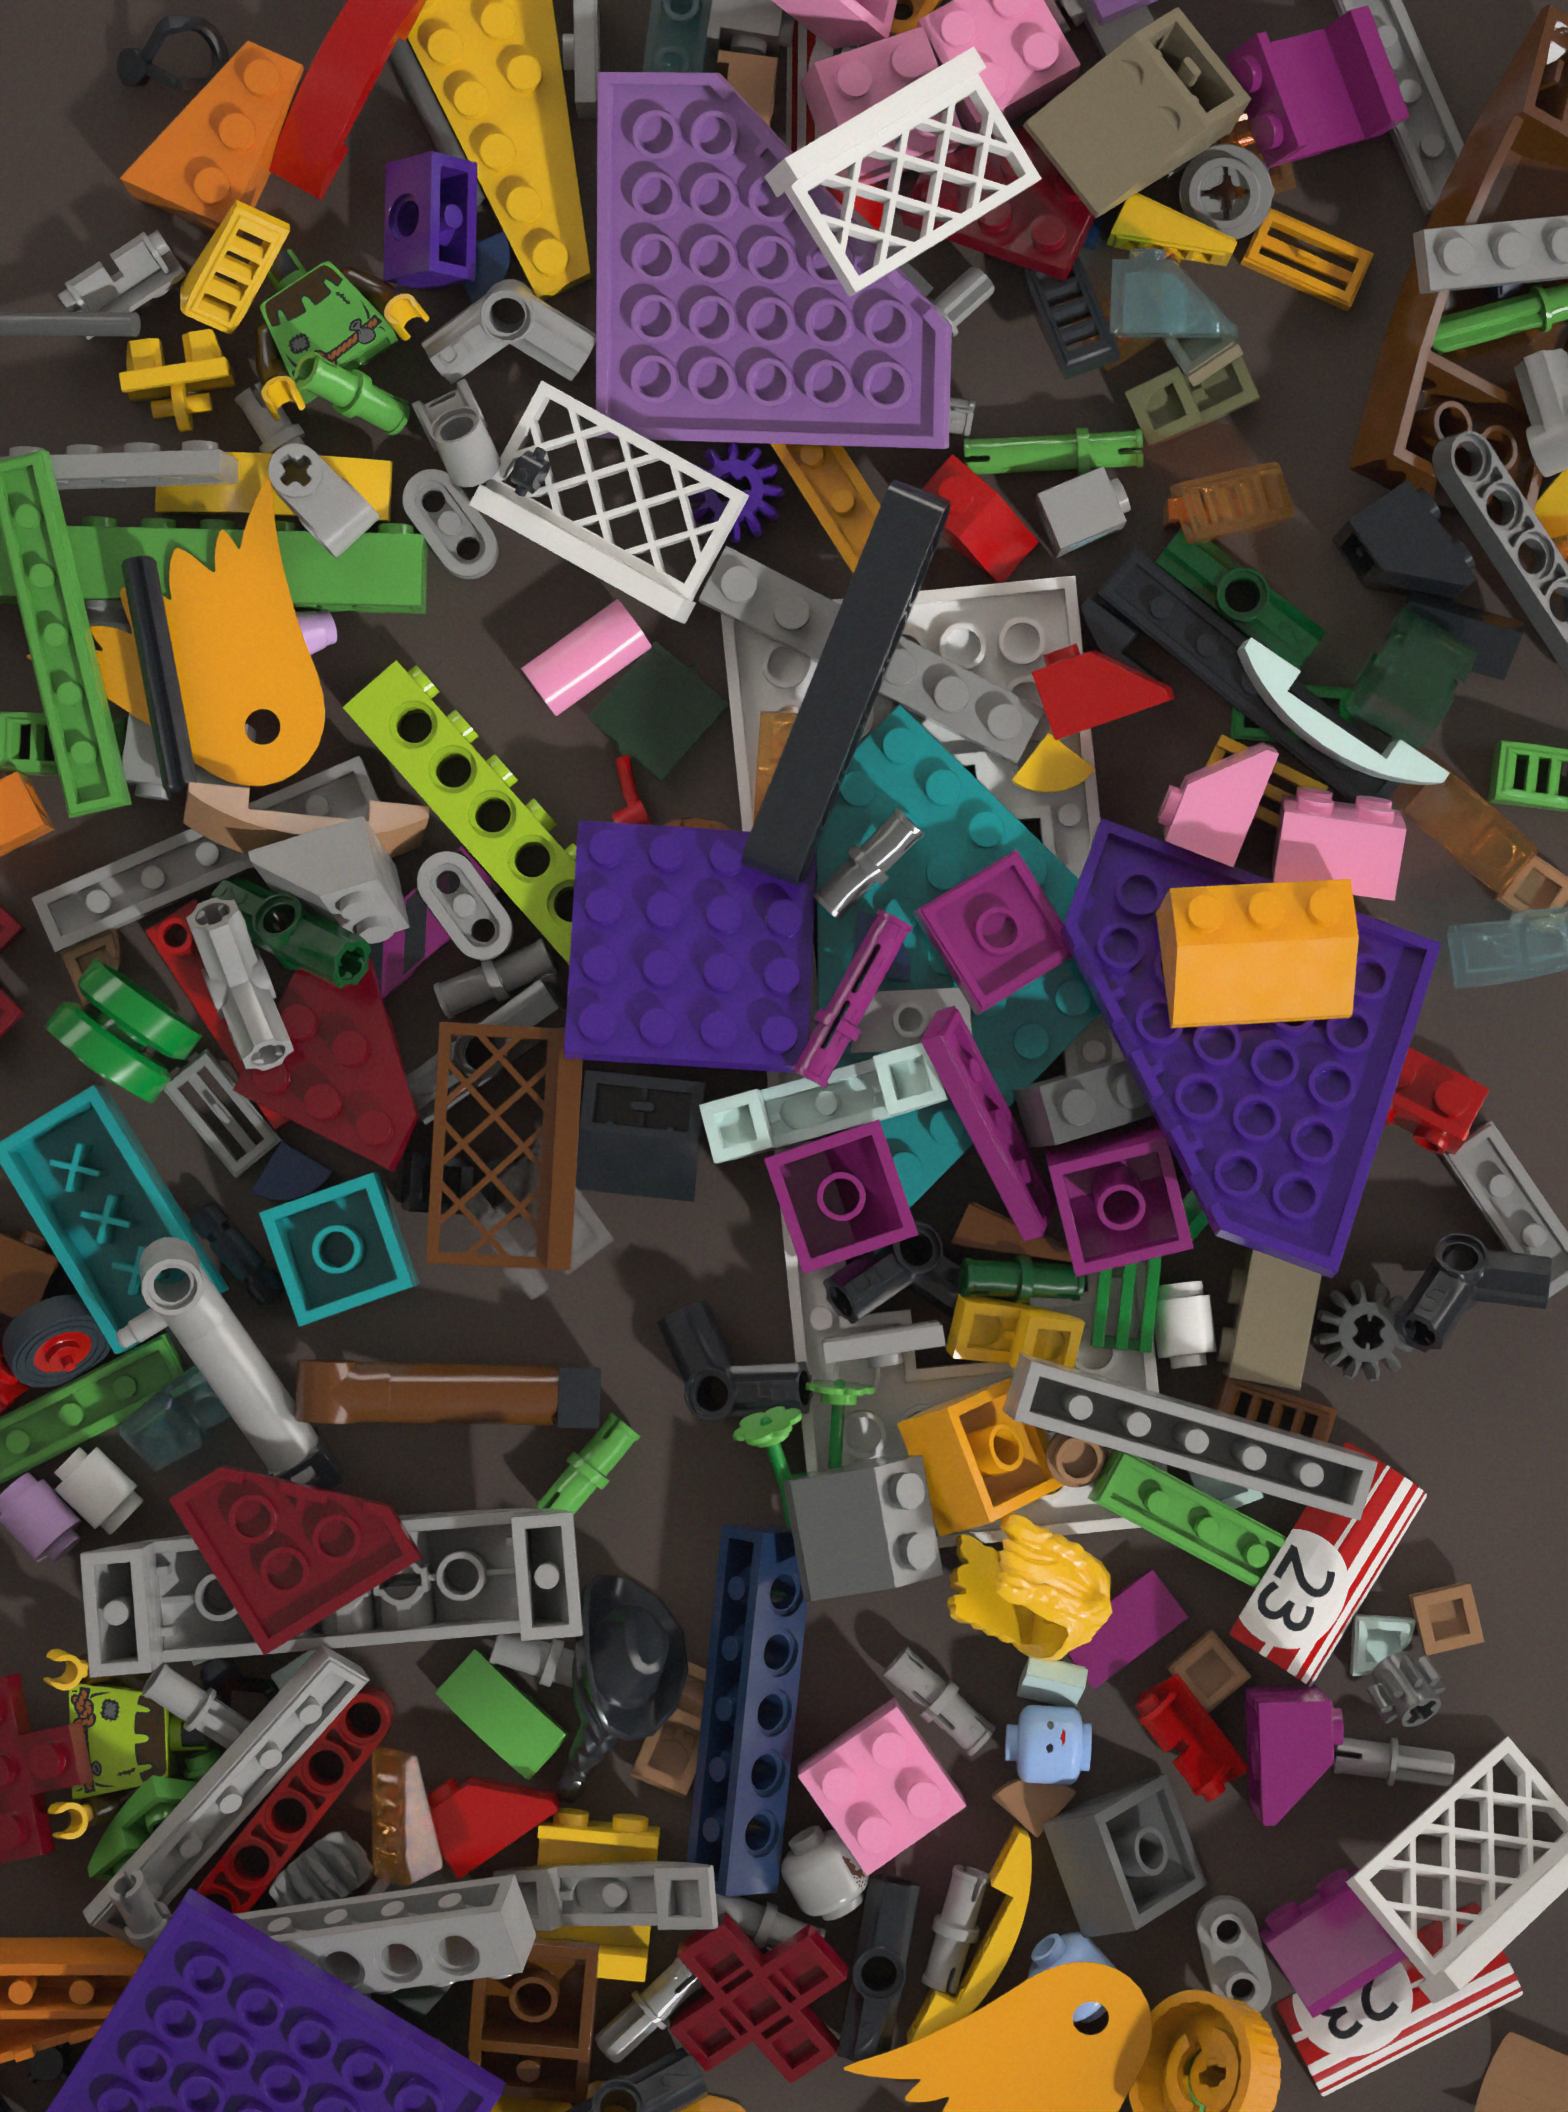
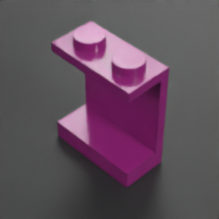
[1225,5,1410,168]

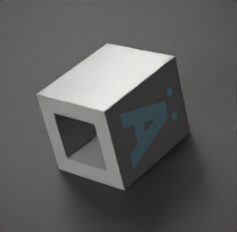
[1034,466,1131,558]

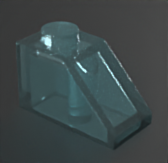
[1109,249,1238,339]

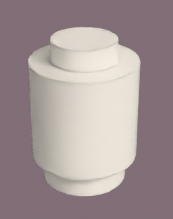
[1154,1281,1217,1369]
[54,1447,144,1535]

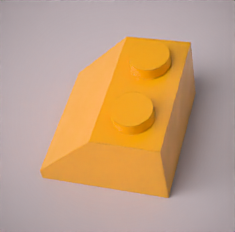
[897,1376,1064,1536]

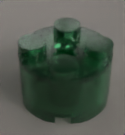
[1344,608,1478,749]

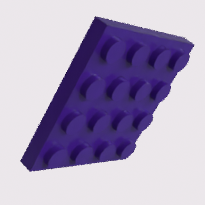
[564,820,817,1073]

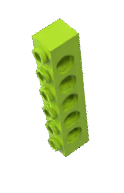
[343,660,577,964]

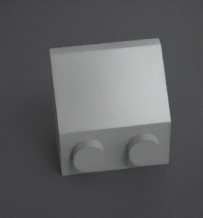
[248,816,410,944]

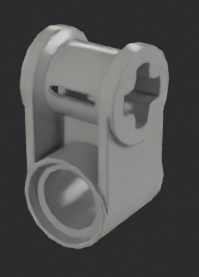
[412,378,501,487]
[268,443,380,559]

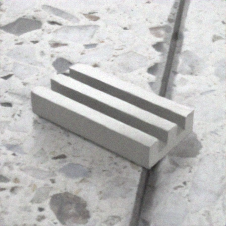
[163,1049,284,1178]

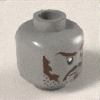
[780,1826,869,1921]

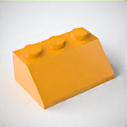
[1156,879,1359,1028]

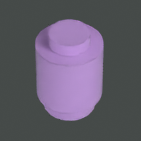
[0,1472,82,1562]

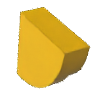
[1011,732,1096,793]

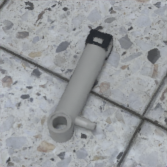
[116,1237,344,1490]

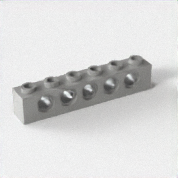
[233,1874,536,1995]

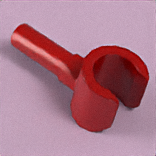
[611,756,651,825]

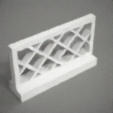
[764,46,1042,297]
[469,381,749,624]
[1346,1737,1568,2004]

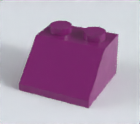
[1043,1115,1194,1277]
[764,1119,919,1274]
[1244,1684,1344,1826]
[1259,1867,1407,2018]

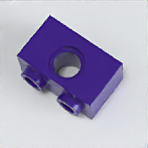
[383,151,477,291]

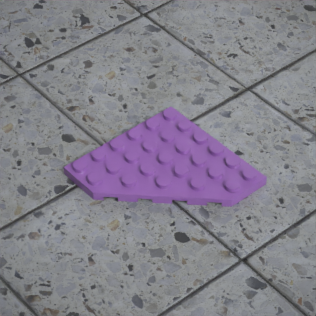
[596,72,952,449]

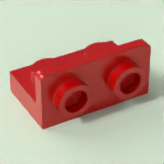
[1384,1047,1490,1155]

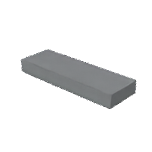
[1440,1121,1568,1298]

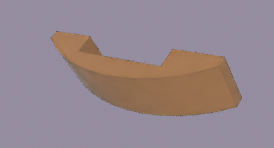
[183,782,430,858]

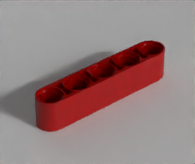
[196,1686,395,1914]

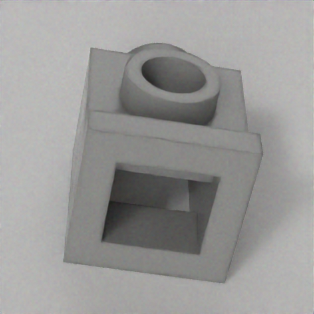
[707,0,795,56]

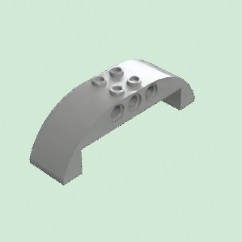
[80,1508,583,1678]

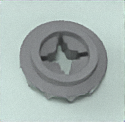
[1179,143,1275,239]

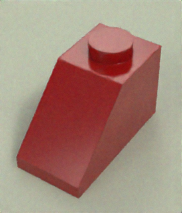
[922,454,1039,583]
[1031,643,1175,740]
[418,1776,561,1879]

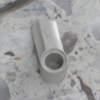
[1514,348,1568,478]

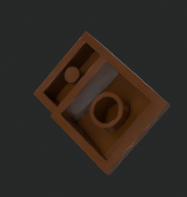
[468,1938,600,2103]

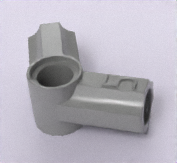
[421,279,596,385]
[186,897,294,1071]

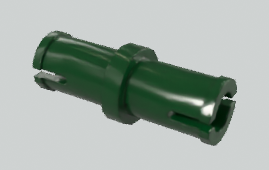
[958,1255,1085,1303]

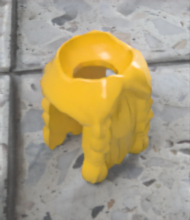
[947,1513,1112,1662]

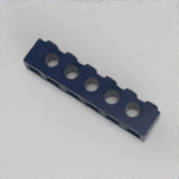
[687,1524,808,1897]

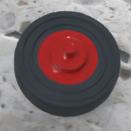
[2,1294,111,1387]

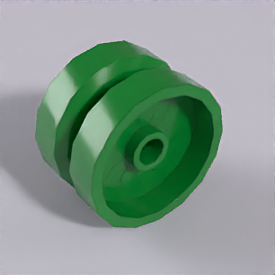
[45,958,203,1103]

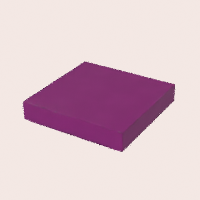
[913,849,1073,1016]

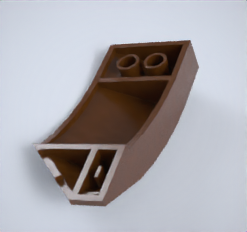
[1349,4,1568,522]

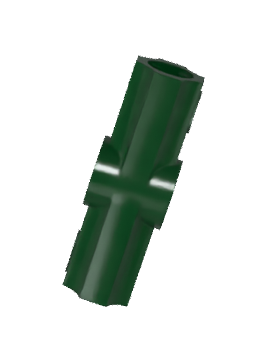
[1155,522,1327,669]
[211,876,371,989]

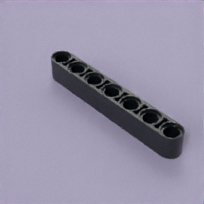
[741,479,951,886]

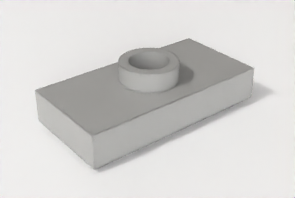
[563,0,601,119]
[849,988,972,1054]
[822,1320,946,1368]

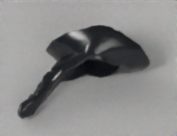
[555,1574,689,1804]

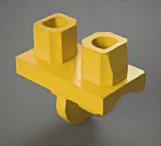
[119,329,236,432]

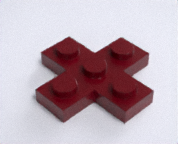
[0,1673,94,1863]
[669,1912,848,2084]

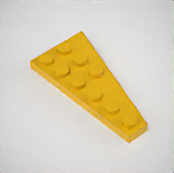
[407,0,592,301]

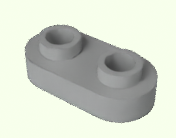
[403,469,499,579]
[417,851,514,961]
[1195,1895,1272,2012]

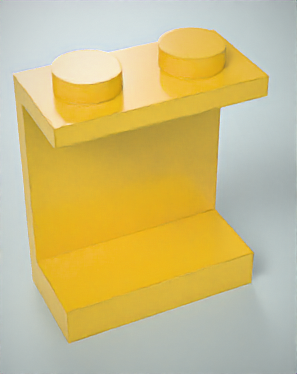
[535,1808,660,1982]

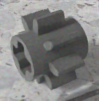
[1367,1651,1446,1727]

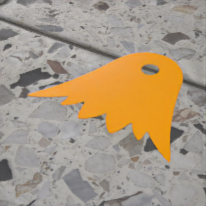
[26,477,325,786]
[844,1962,1152,2112]

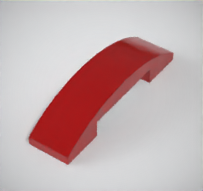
[269,0,427,201]

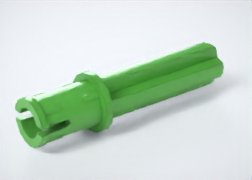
[1431,283,1568,355]

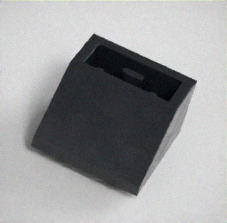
[1331,479,1477,601]
[576,1070,707,1202]

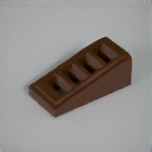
[1212,1375,1338,1442]

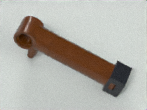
[295,1359,601,1429]

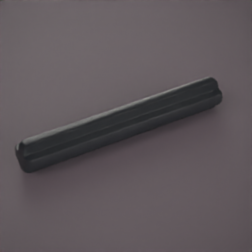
[121,555,197,793]

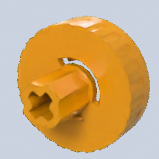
[1128,1990,1281,2112]

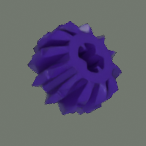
[688,442,784,546]

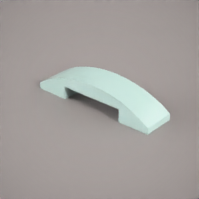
[1237,637,1450,785]
[699,1043,948,1164]

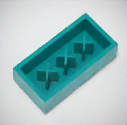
[0,1085,229,1354]

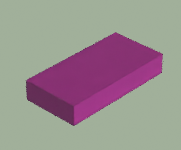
[1067,1567,1188,1689]

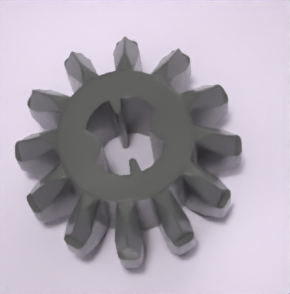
[1313,1280,1414,1382]
[269,1831,375,1908]

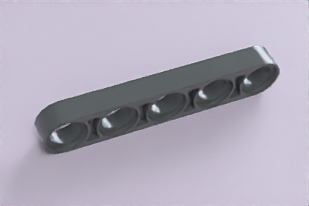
[1432,431,1568,676]

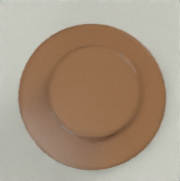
[1045,1433,1106,1488]

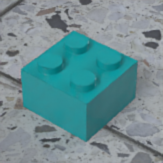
[259,1172,420,1327]

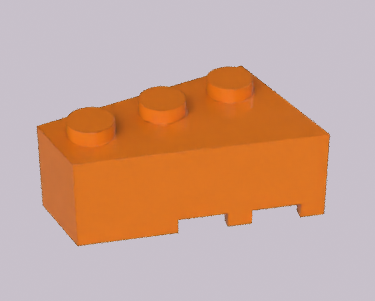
[119,41,306,237]
[0,1937,146,2064]

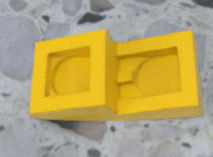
[945,1294,1085,1370]

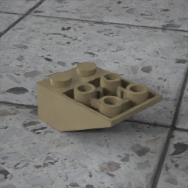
[1023,7,1251,218]

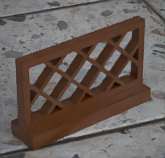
[426,1022,583,1271]

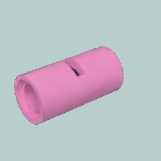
[521,599,652,716]

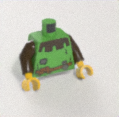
[255,249,429,421]

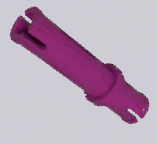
[792,909,912,1088]

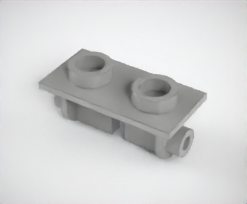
[58,230,187,340]

